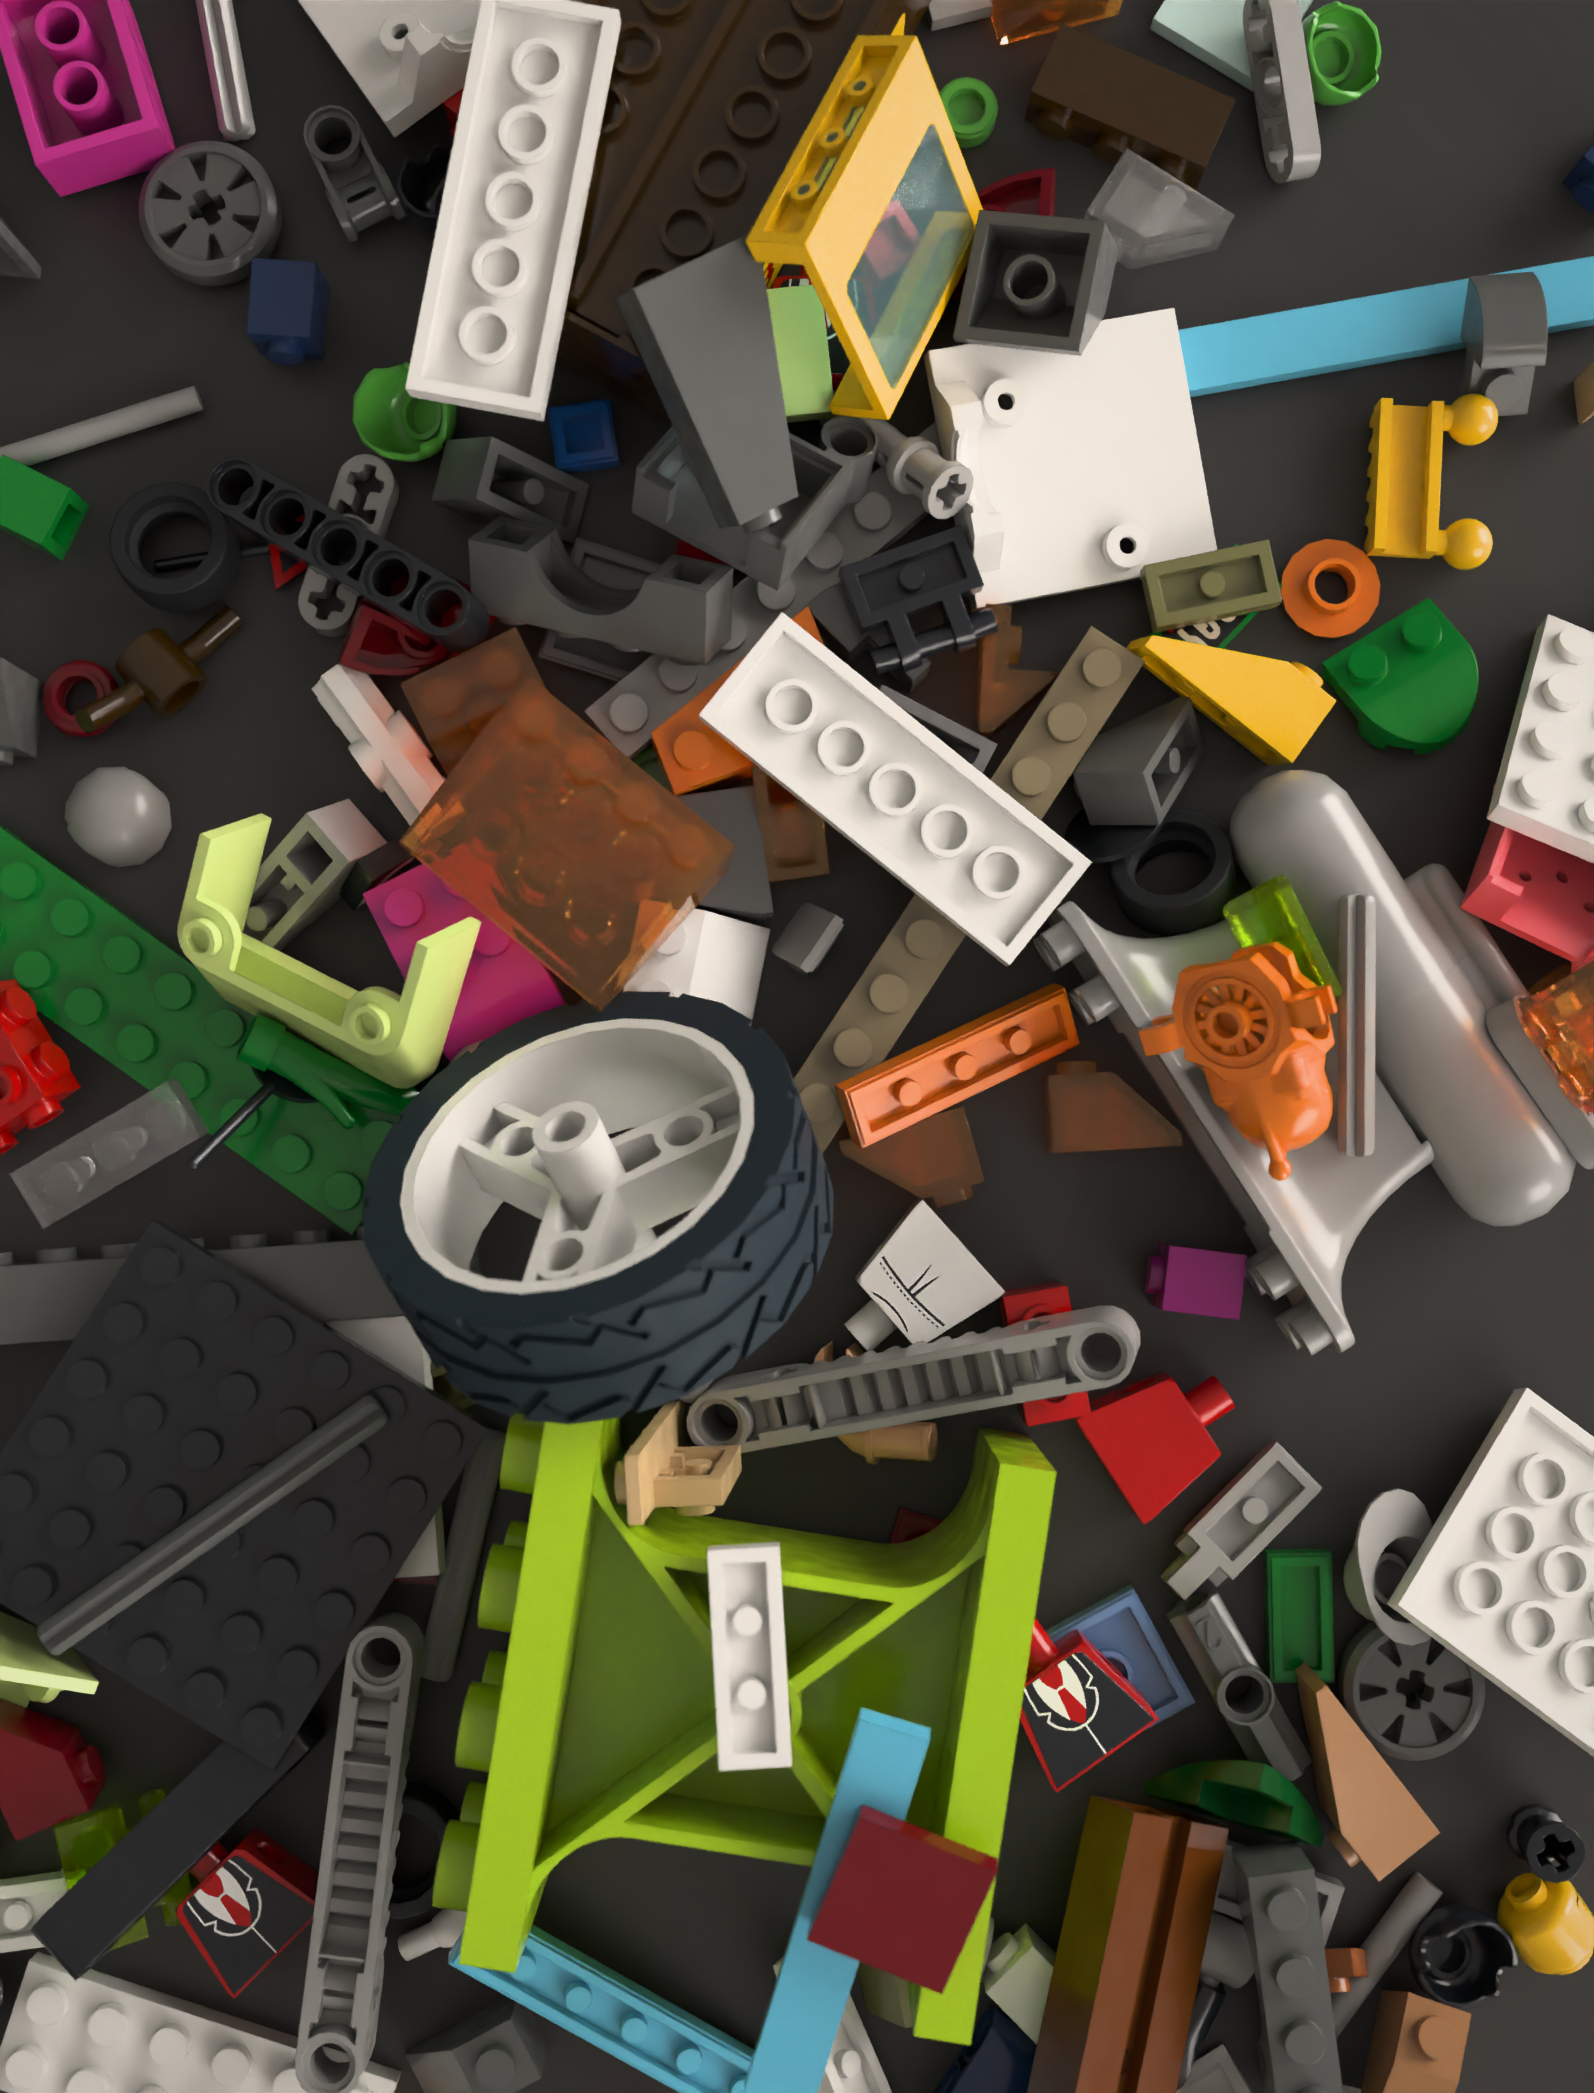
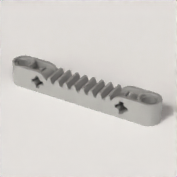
[687,1305,1140,1453]
[295,1612,424,2093]

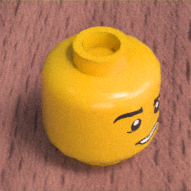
[1497,1873,1594,1975]

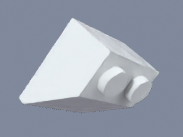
[623,898,770,1026]

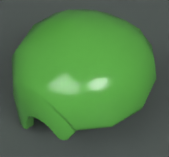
[1302,1,1382,106]
[352,362,456,462]

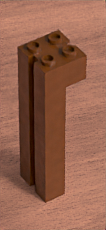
[1027,1795,1229,2093]

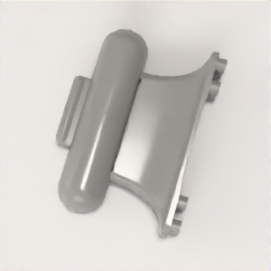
[1033,770,1577,1357]

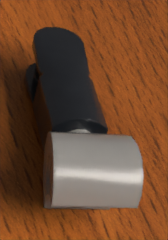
[1176,1911,1255,2091]

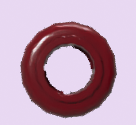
[42,660,119,738]

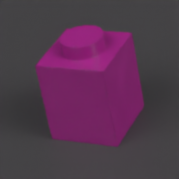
[1144,1242,1247,1320]

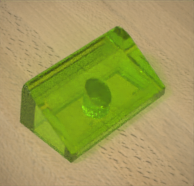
[1223,874,1342,998]

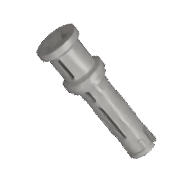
[818,390,974,519]

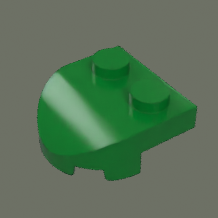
[1321,597,1478,755]

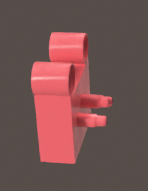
[1460,783,1594,972]

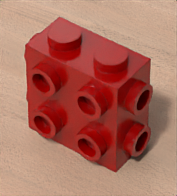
[0,979,81,1155]

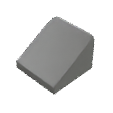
[772,902,844,977]

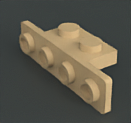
[615,1399,742,1525]

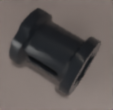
[1506,1804,1586,1883]

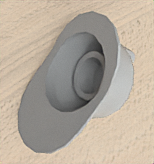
[1343,1488,1432,1646]

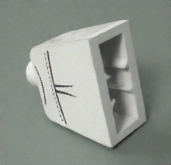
[844,1198,1005,1351]

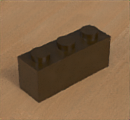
[1025,23,1236,194]

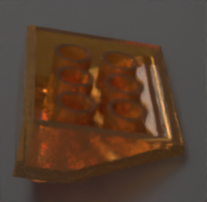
[400,678,735,1012]

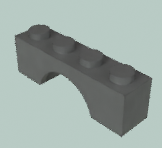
[468,516,733,666]
[1232,1840,1343,2093]

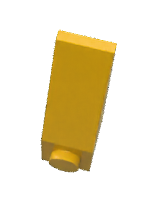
[1126,635,1336,765]

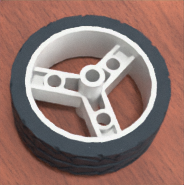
[362,991,834,1424]

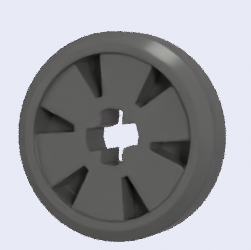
[138,141,282,286]
[1337,1621,1485,1761]

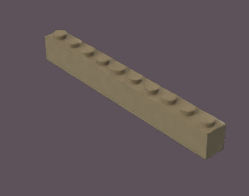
[794,626,1145,1154]

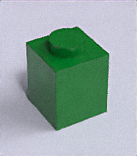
[0,454,91,561]

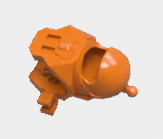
[1138,941,1338,1181]

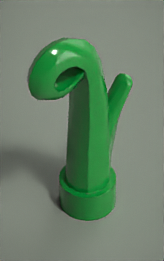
[236,1012,445,1129]

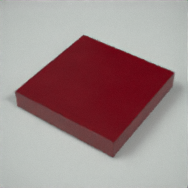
[807,1804,998,1994]

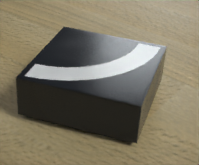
[339,835,420,911]

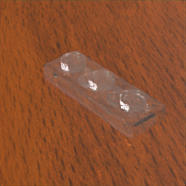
[9,1078,209,1229]

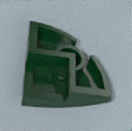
[1144,1760,1324,1848]

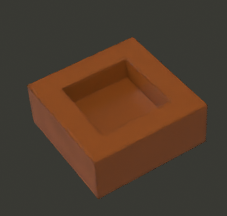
[1325,1948,1369,1993]

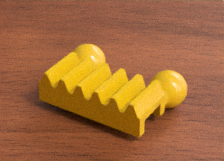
[1363,393,1498,570]

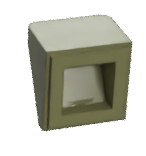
[857,1962,912,2028]

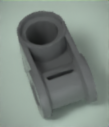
[303,105,406,243]

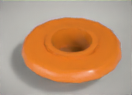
[1280,539,1381,638]

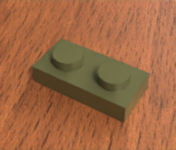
[1140,539,1282,633]

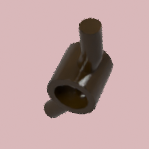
[75,604,244,733]

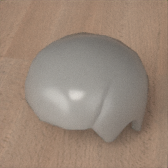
[64,766,172,867]

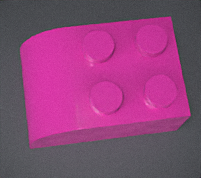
[0,0,176,197]
[362,836,567,1061]

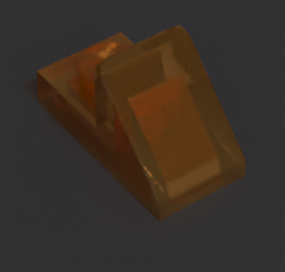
[974,604,1059,740]
[751,762,830,882]

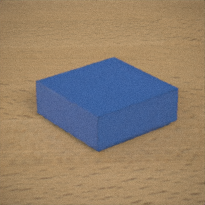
[548,399,620,474]

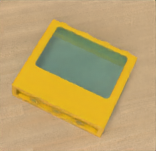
[746,35,983,420]

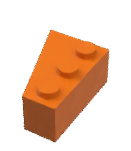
[651,605,824,797]

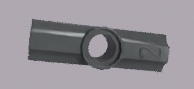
[1166,1587,1313,1782]

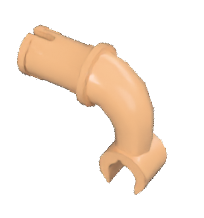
[814,1341,938,1464]

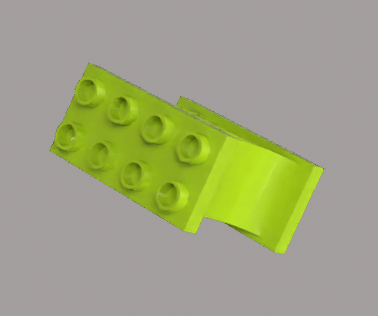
[433,1412,1056,2045]

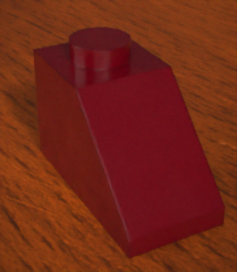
[0,1698,105,1841]

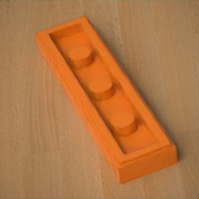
[835,983,1080,1149]

